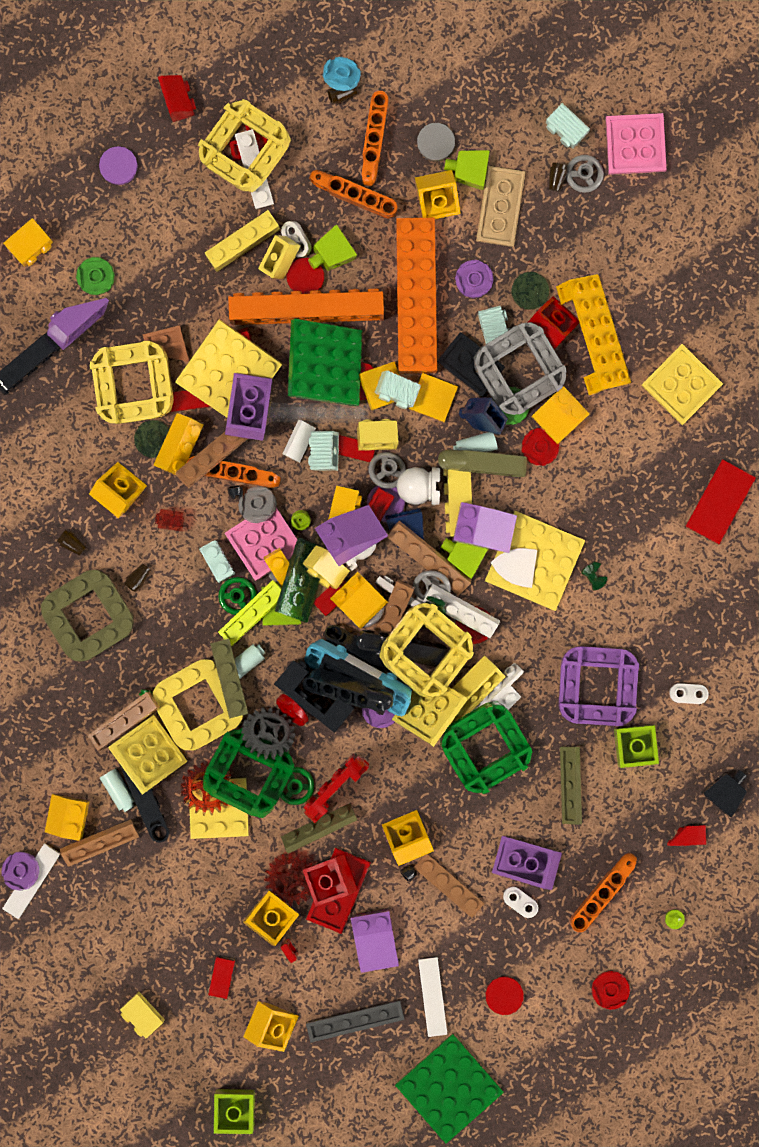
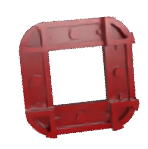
[303,754,370,823]

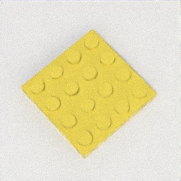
[175,319,282,417]
[485,511,585,611]

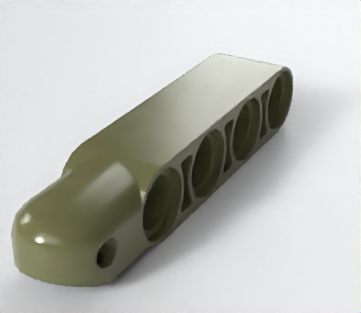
[438,449,527,477]

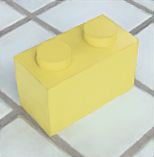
[258,235,300,279]
[357,419,398,450]
[303,545,350,589]
[120,992,165,1038]

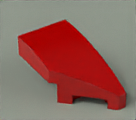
[667,825,706,846]

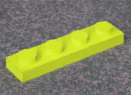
[218,580,287,646]

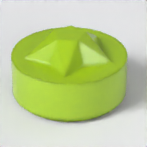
[291,510,311,530]
[665,909,685,929]

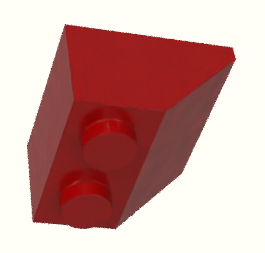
[158,75,196,122]
[527,296,580,350]
[302,855,358,907]

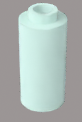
[453,432,498,452]
[235,644,266,679]
[100,768,135,812]

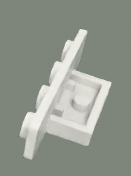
[472,663,524,711]

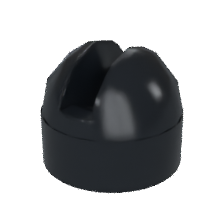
[227,485,243,500]
[400,865,416,883]

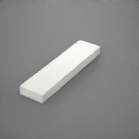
[2,843,60,919]
[418,957,447,1037]

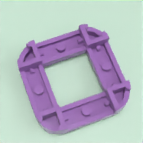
[558,647,639,726]

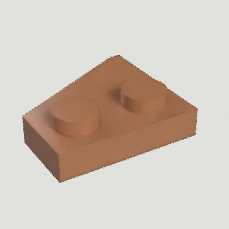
[143,325,189,362]

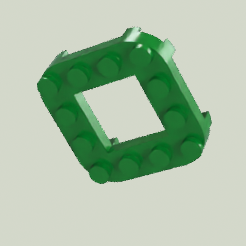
[440,701,532,794]
[203,728,294,818]

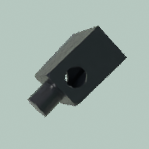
[701,769,748,818]

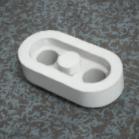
[281,221,311,257]
[669,684,708,704]
[503,886,538,918]

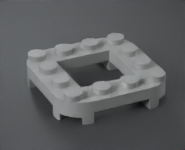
[474,323,566,415]

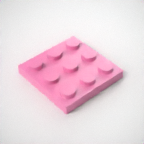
[605,113,666,175]
[225,508,304,581]

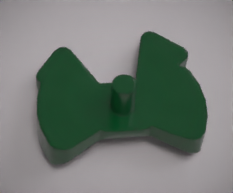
[581,562,607,591]
[425,596,447,615]

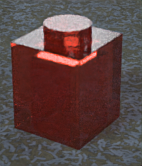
[155,509,185,532]

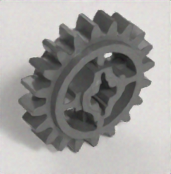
[241,708,295,759]

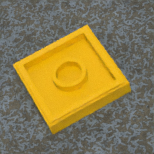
[359,361,399,410]
[409,373,458,422]

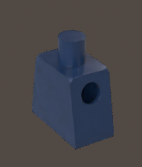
[459,398,508,434]
[385,508,424,556]

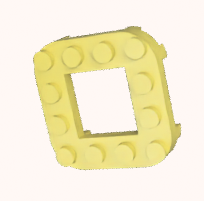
[198,99,291,192]
[90,341,173,424]
[379,603,474,698]
[152,659,244,750]

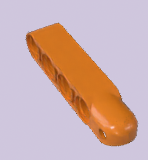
[362,91,388,186]
[309,170,397,219]
[187,456,281,488]
[570,853,637,932]

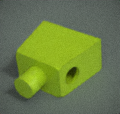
[444,150,490,190]
[308,225,357,271]
[441,538,488,579]

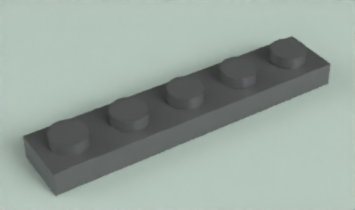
[306,1000,404,1043]

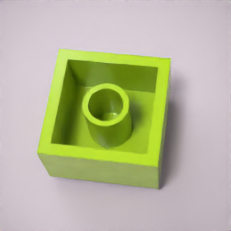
[614,724,659,768]
[214,1089,255,1134]

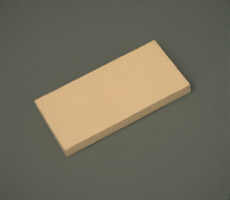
[476,166,525,247]

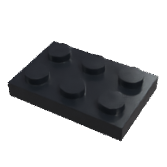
[437,332,505,398]

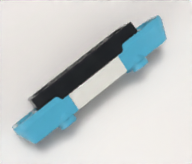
[304,639,412,716]

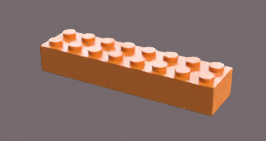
[396,218,437,374]
[228,289,384,325]

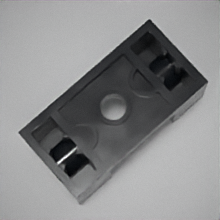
[274,660,355,733]

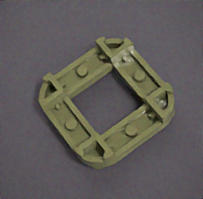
[41,570,134,661]

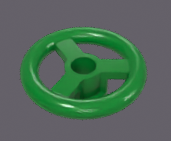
[218,577,257,615]
[280,767,315,805]

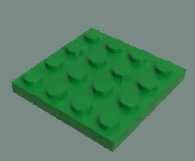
[288,319,362,407]
[395,1033,504,1144]

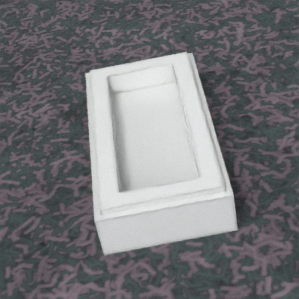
[283,420,316,463]

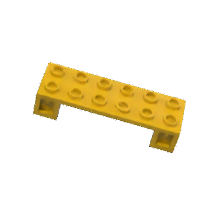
[556,274,631,395]

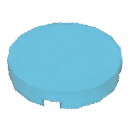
[323,57,361,91]

